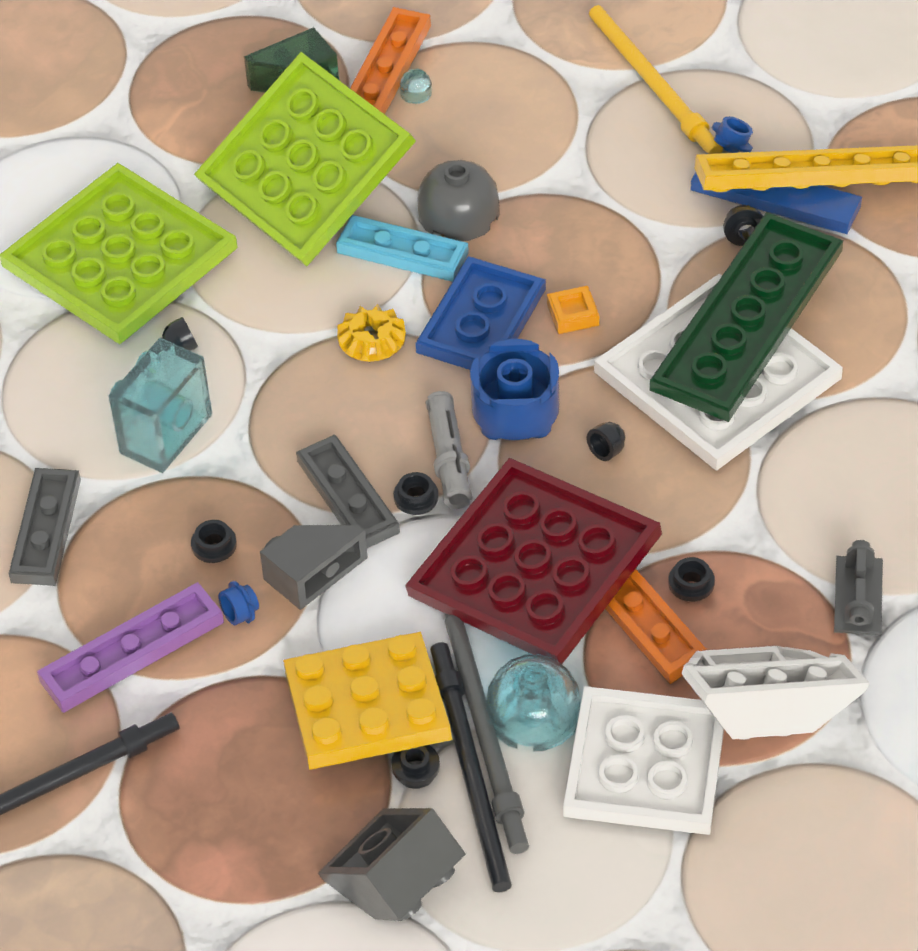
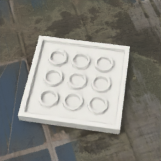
[594,274,843,471]

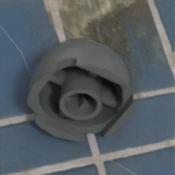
[417,160,500,241]

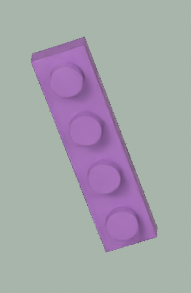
[37,582,224,713]

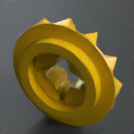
[337,304,406,361]

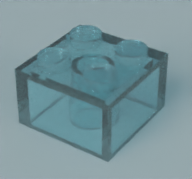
[108,338,213,473]

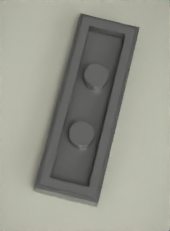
[296,435,400,548]
[9,468,81,586]

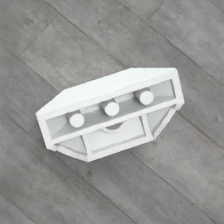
[681,646,869,740]

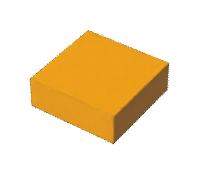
[547,285,599,334]

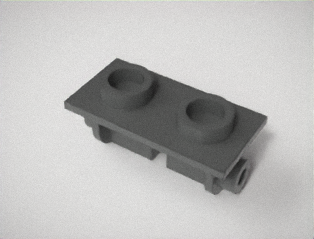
[834,540,883,635]

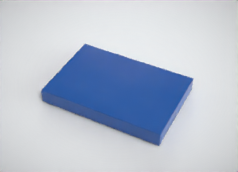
[416,256,546,370]

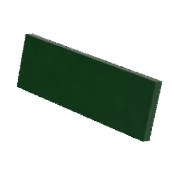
[649,212,843,422]

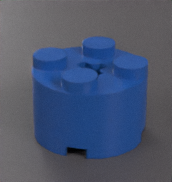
[470,339,560,440]

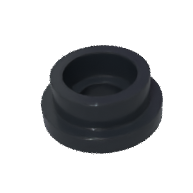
[723,205,763,246]
[393,472,439,515]
[191,520,237,563]
[668,557,715,602]
[391,745,440,789]

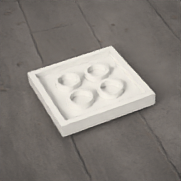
[563,686,724,835]

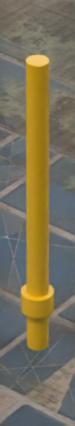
[589,5,723,154]

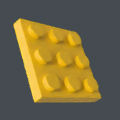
[283,632,452,770]

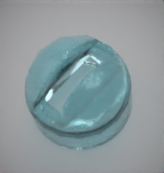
[400,68,432,104]

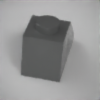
[260,525,368,610]

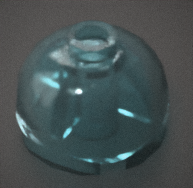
[487,654,581,751]

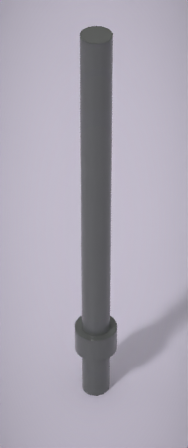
[444,614,529,854]

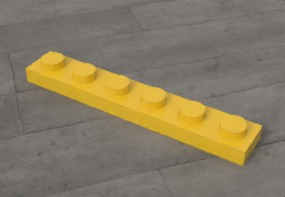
[694,145,918,192]

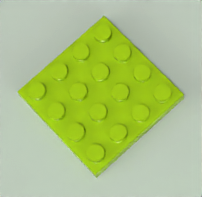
[194,52,416,267]
[0,163,238,345]

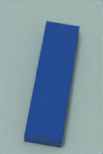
[691,153,862,234]

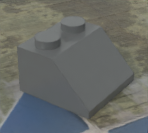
[318,808,466,921]

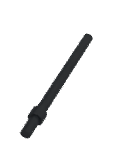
[430,642,512,893]
[0,712,180,815]

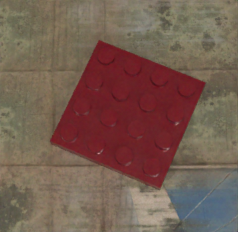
[405,458,662,667]

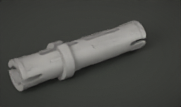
[425,391,473,509]

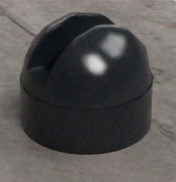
[162,317,198,354]
[587,422,626,461]

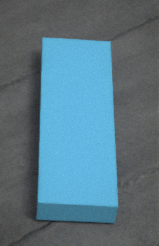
[336,215,469,282]

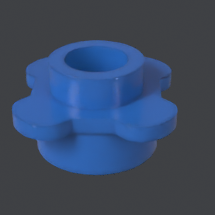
[711,116,753,153]

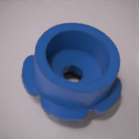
[218,581,259,626]

